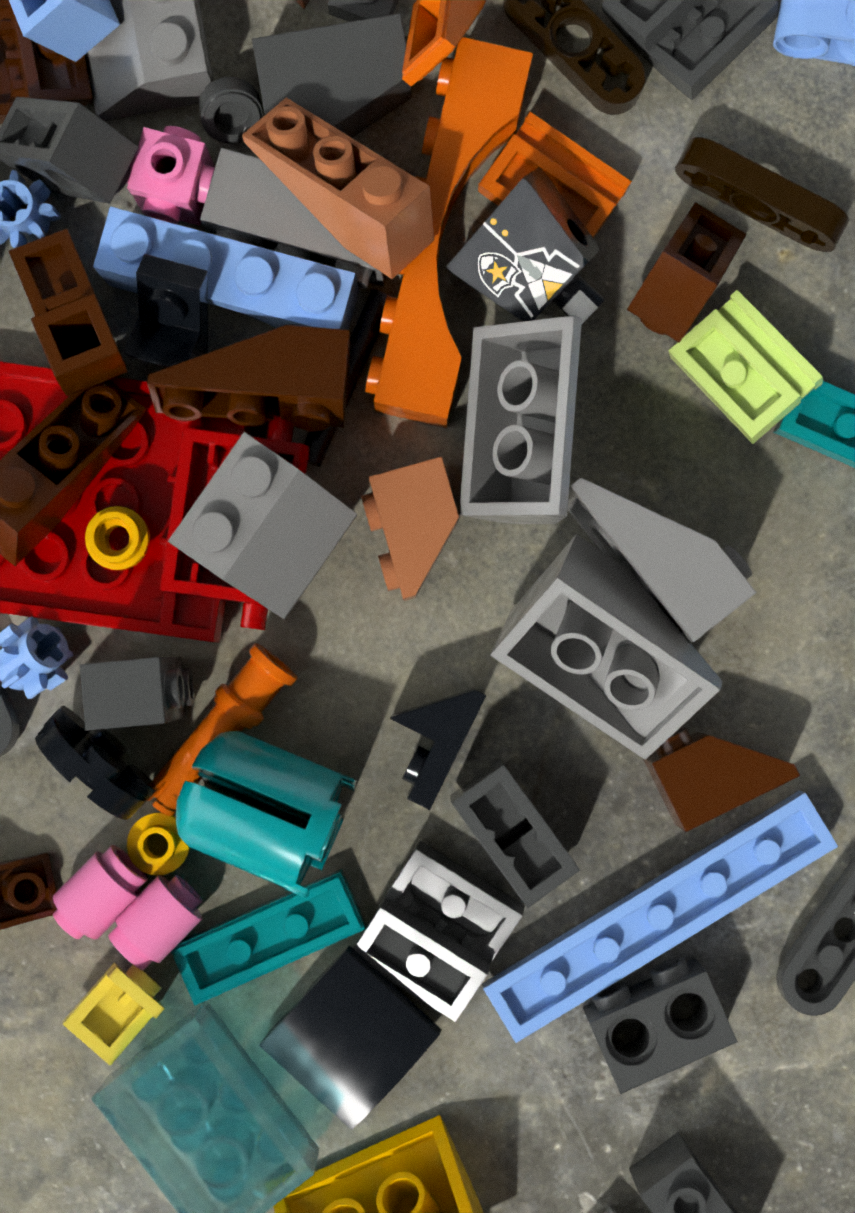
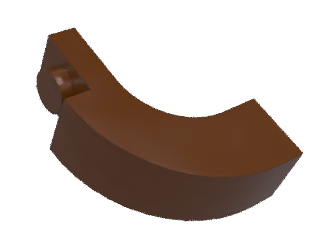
[9,228,128,396]

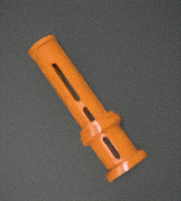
[147,643,298,817]

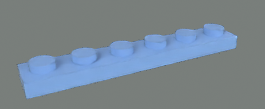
[482,790,838,1043]

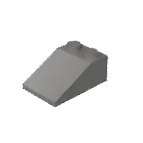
[568,477,757,642]
[490,534,723,760]

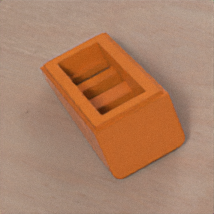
[402,0,486,87]

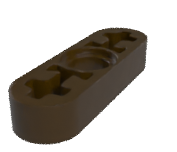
[503,0,645,115]
[675,137,849,252]

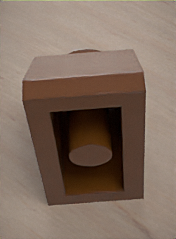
[627,202,747,343]
[643,728,800,832]

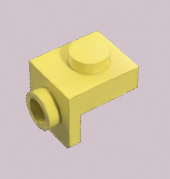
[62,962,165,1066]

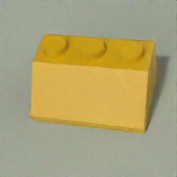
[270,1115,483,1213]

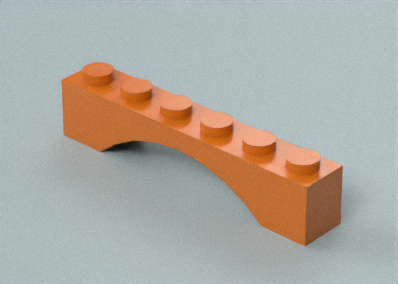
[365,37,533,428]

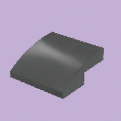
[602,0,779,100]
[353,840,525,1022]

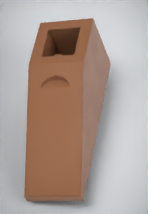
[242,97,434,279]

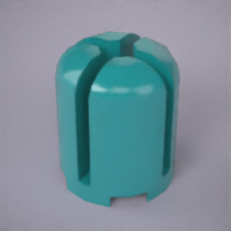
[176,731,357,898]

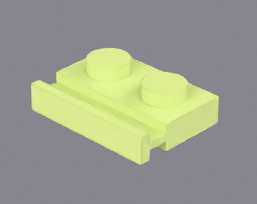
[668,290,823,444]

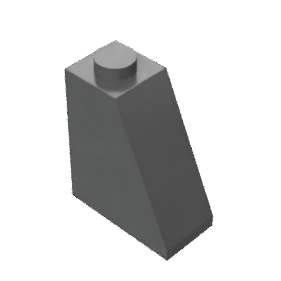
[252,13,412,138]

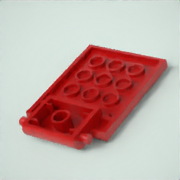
[0,362,310,643]

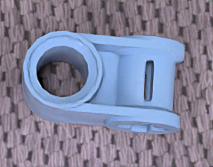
[773,0,855,67]

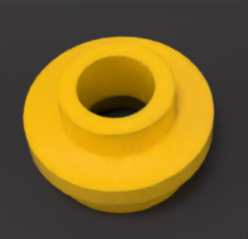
[85,506,150,570]
[127,812,190,876]

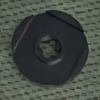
[35,706,158,820]

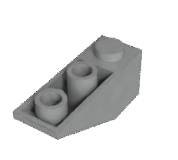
[200,148,386,289]

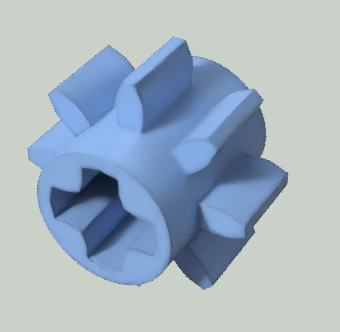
[0,170,61,248]
[0,616,73,699]

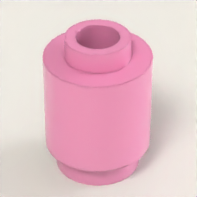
[53,845,148,940]
[108,875,203,970]

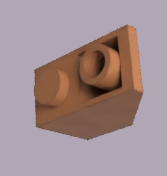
[361,456,459,601]

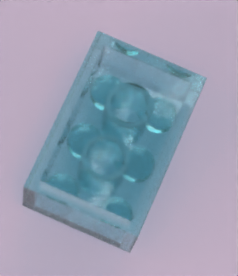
[91,1001,320,1213]

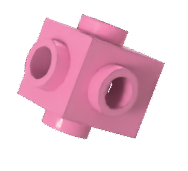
[126,126,215,226]

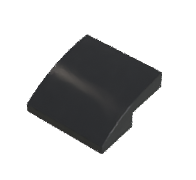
[259,945,442,1130]

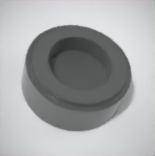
[199,77,263,144]

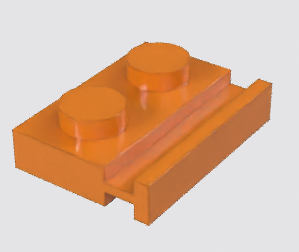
[478,112,632,239]

